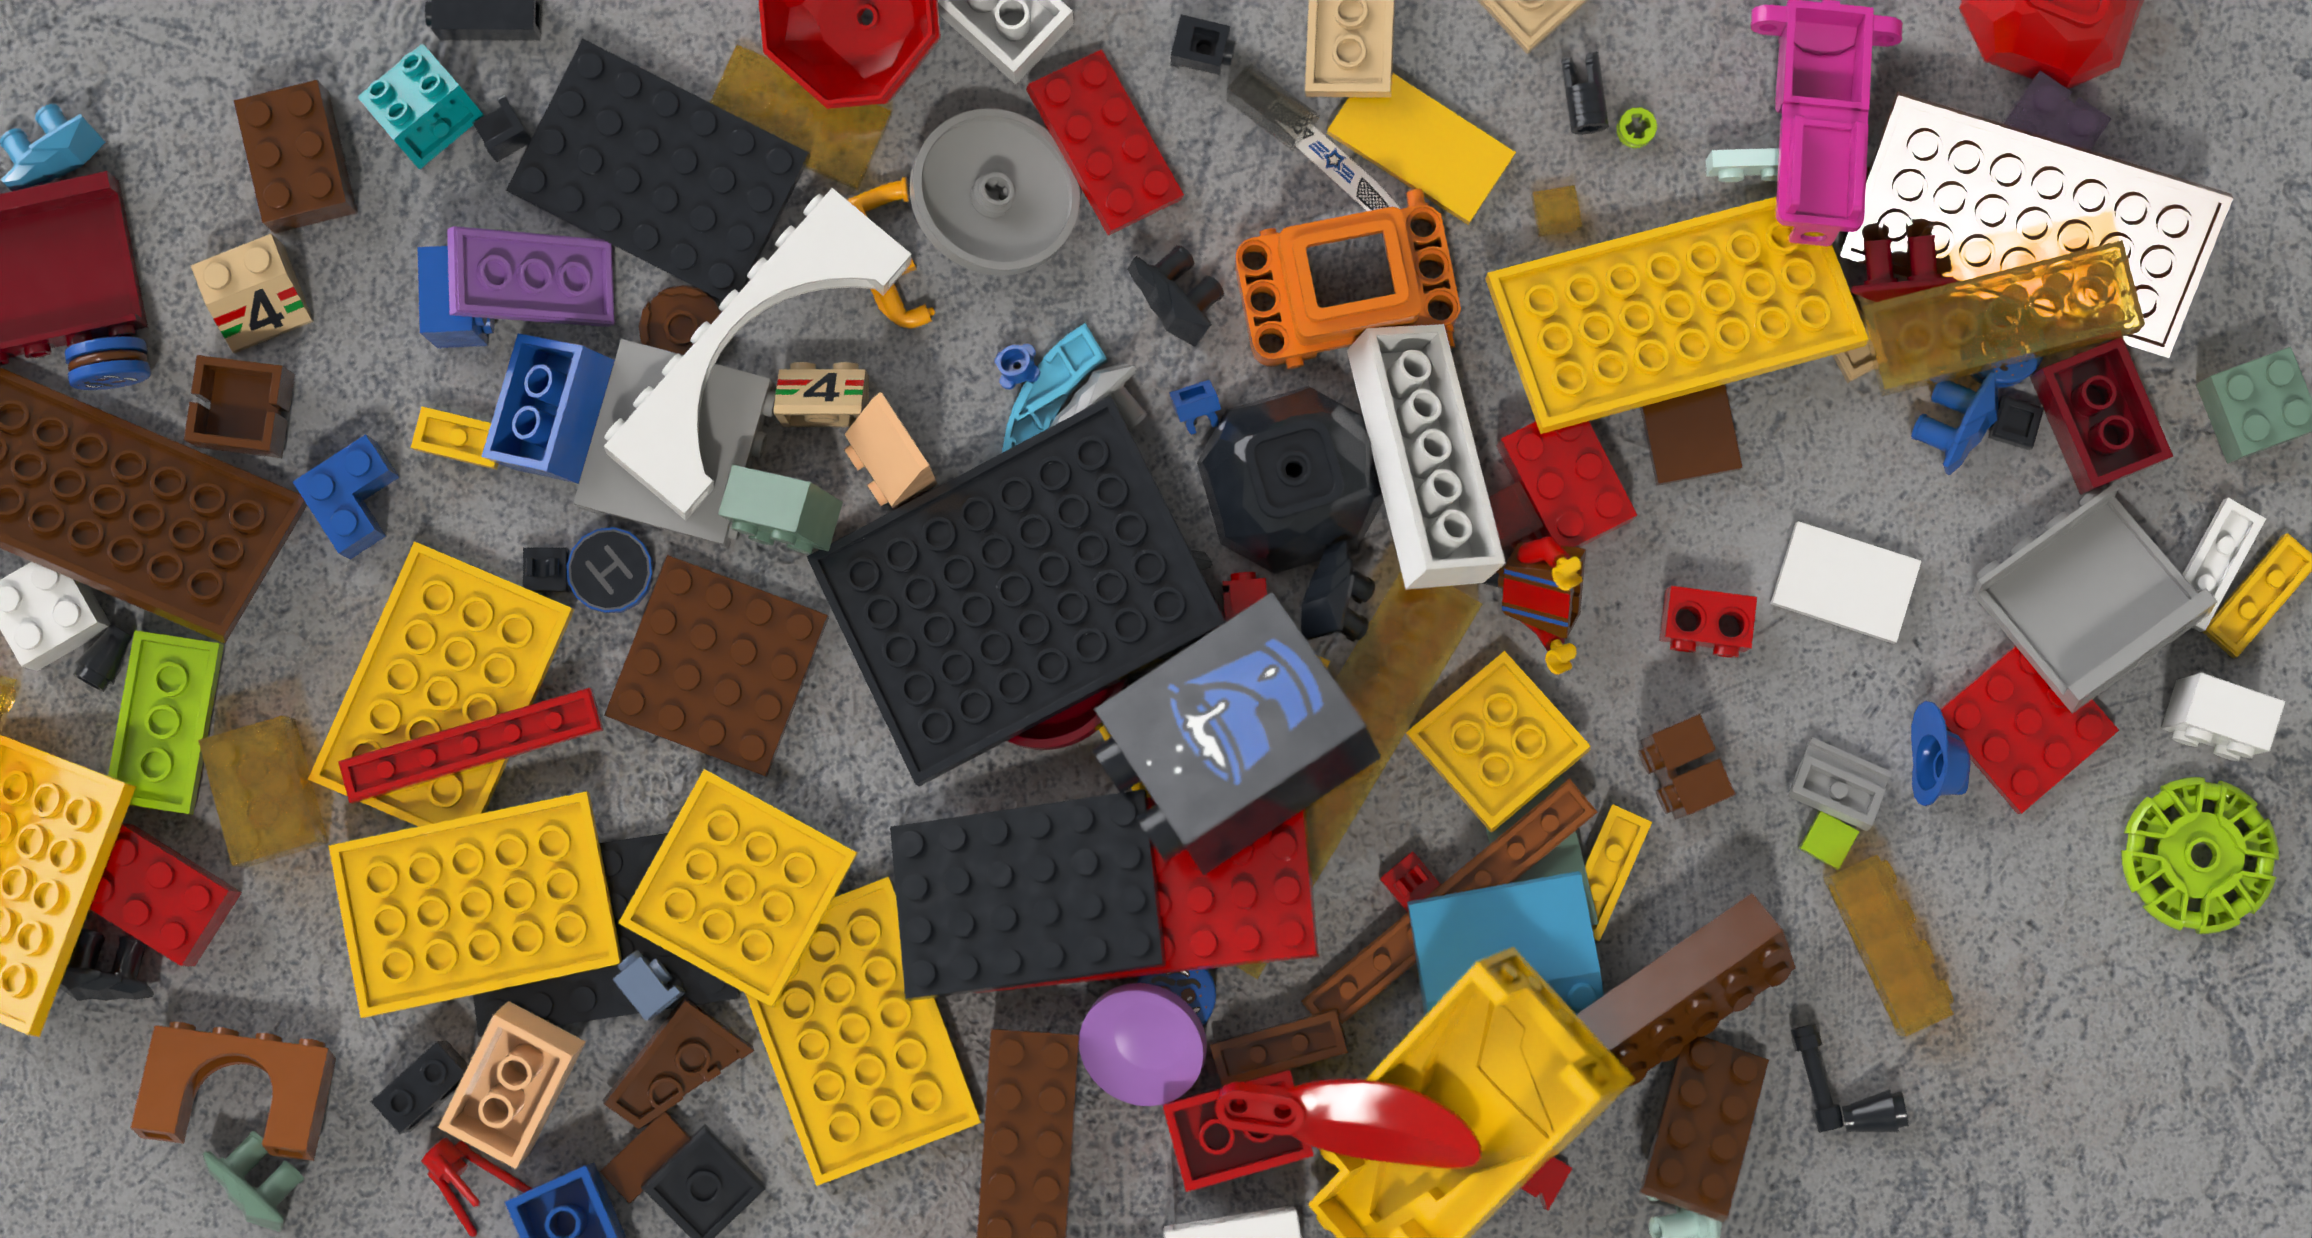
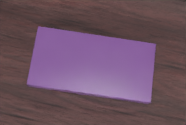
[447,226,615,327]

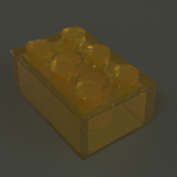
[198,715,329,868]

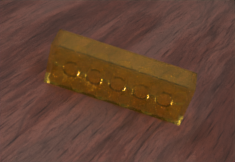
[1860,240,2145,397]

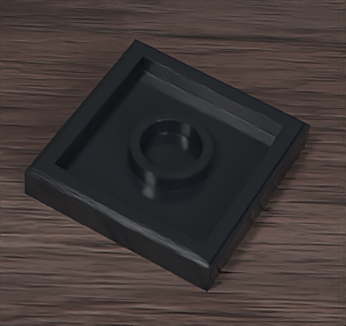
[641,1124,766,1238]

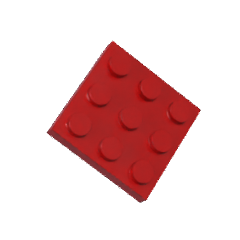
[1940,646,2119,814]

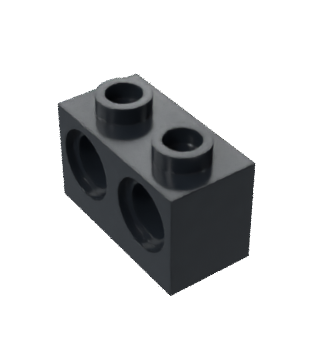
[370,1041,469,1134]

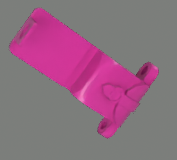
[1751,0,1903,246]

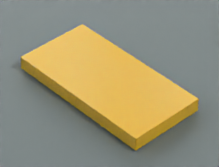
[1326,73,1516,225]

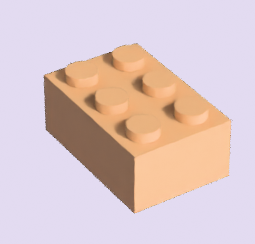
[438,1001,586,1169]

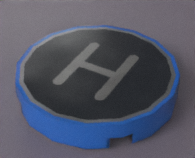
[566,527,654,613]

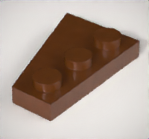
[603,997,754,1129]

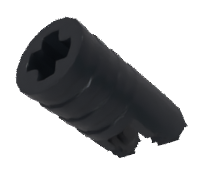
[1561,51,1609,135]

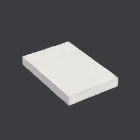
[1770,521,1922,644]

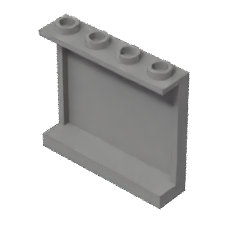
[573,339,776,549]
[1972,483,2218,713]

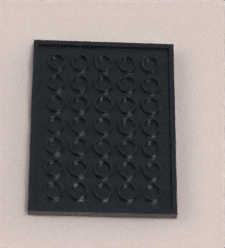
[806,395,1226,787]

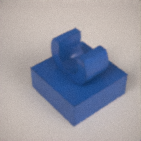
[1169,379,1221,435]

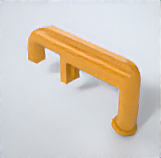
[847,177,935,329]

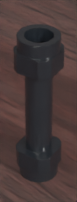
[1790,1024,1844,1132]

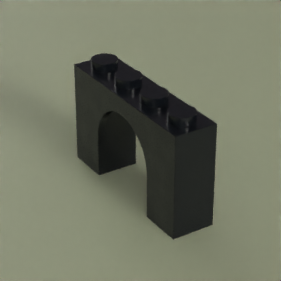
[425,0,542,41]

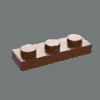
[1210,1008,1349,1087]

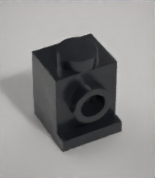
[1171,14,1236,75]

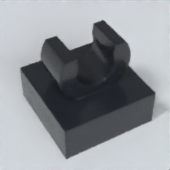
[523,548,569,592]

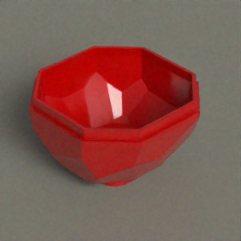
[759,0,941,109]
[1959,0,2144,91]

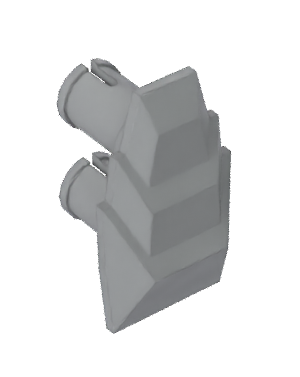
[1050,363,1147,430]

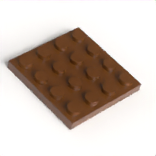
[604,555,829,777]

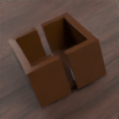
[184,355,295,458]
[1638,714,1736,820]

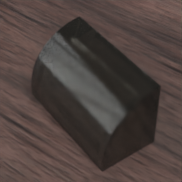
[1226,64,1320,151]

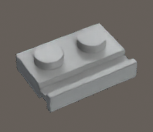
[1787,737,1892,832]

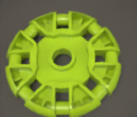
[2121,777,2279,934]

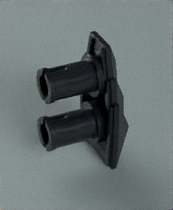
[1127,245,1224,347]
[1301,540,1375,642]
[59,929,154,1001]

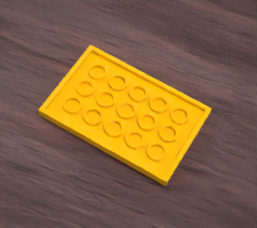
[308,541,574,827]
[0,735,136,1037]
[328,791,622,1018]
[745,877,982,1186]

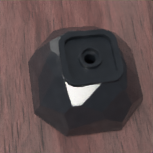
[1197,386,1384,574]

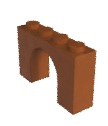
[130,1021,336,1161]

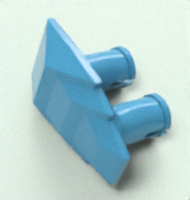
[0,104,106,191]

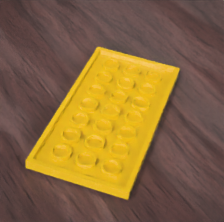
[1485,196,1869,434]

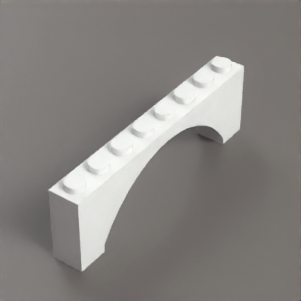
[604,188,912,520]

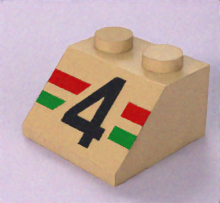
[190,234,314,353]
[774,362,869,427]

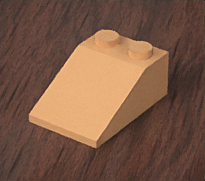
[844,392,937,510]

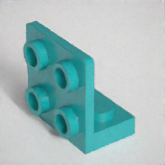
[358,44,485,170]

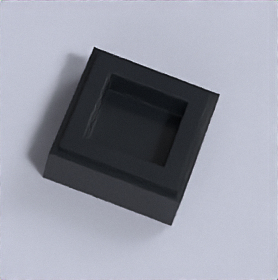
[1988,395,2044,450]

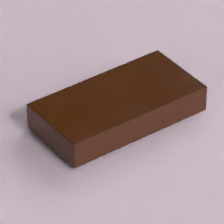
[600,1110,691,1204]

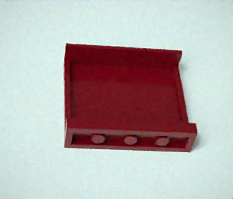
[0,171,148,366]

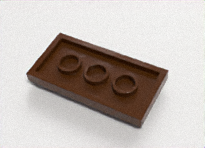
[1639,1036,1769,1223]

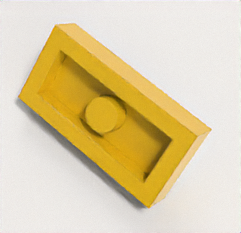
[411,406,498,470]

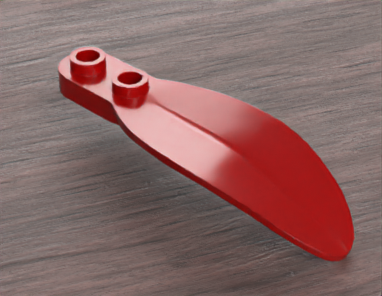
[1216,1079,1481,1168]

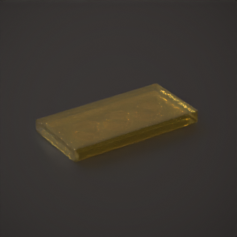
[710,44,893,190]

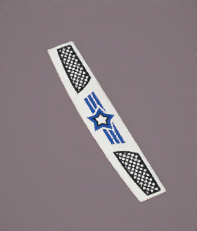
[1262,98,1401,211]

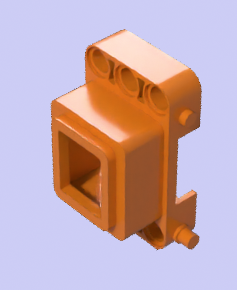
[1235,189,1461,369]

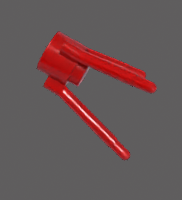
[421,1137,532,1237]

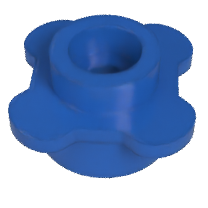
[995,344,1041,390]

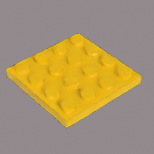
[619,769,858,1007]

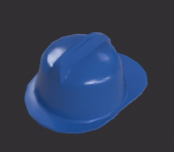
[1911,701,1971,806]

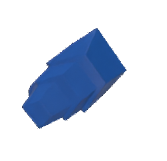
[1911,372,1999,475]

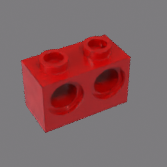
[1659,586,1757,658]

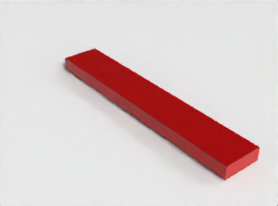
[338,688,604,804]

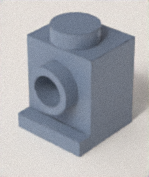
[613,950,686,1021]

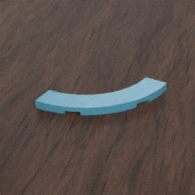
[1002,323,1107,453]

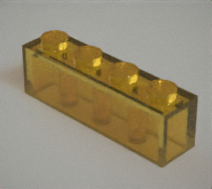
[1823,854,1954,1037]

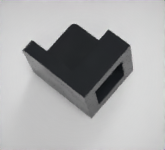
[473,95,532,163]

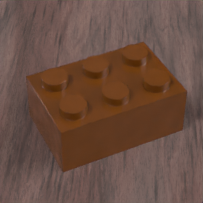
[234,80,358,234]

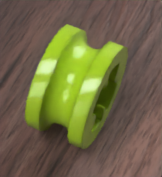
[1616,107,1657,148]

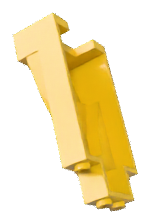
[1308,947,1635,1238]

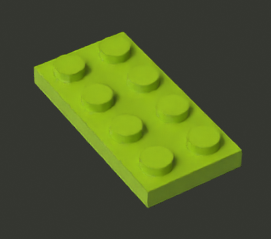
[108,630,224,815]

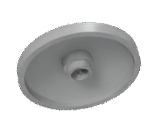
[910,108,1080,276]

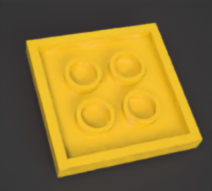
[1406,651,1591,833]

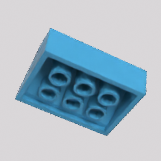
[1407,871,1604,1016]

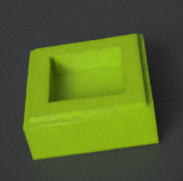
[1798,811,1860,870]

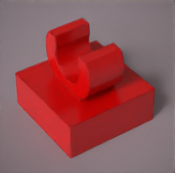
[1379,851,1441,912]

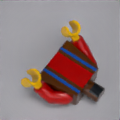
[1482,536,1586,675]

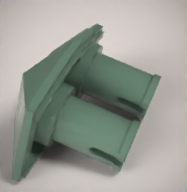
[203,1131,304,1232]

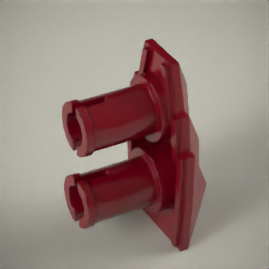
[1851,235,1957,305]

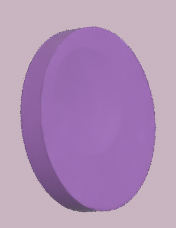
[1079,983,1207,1106]

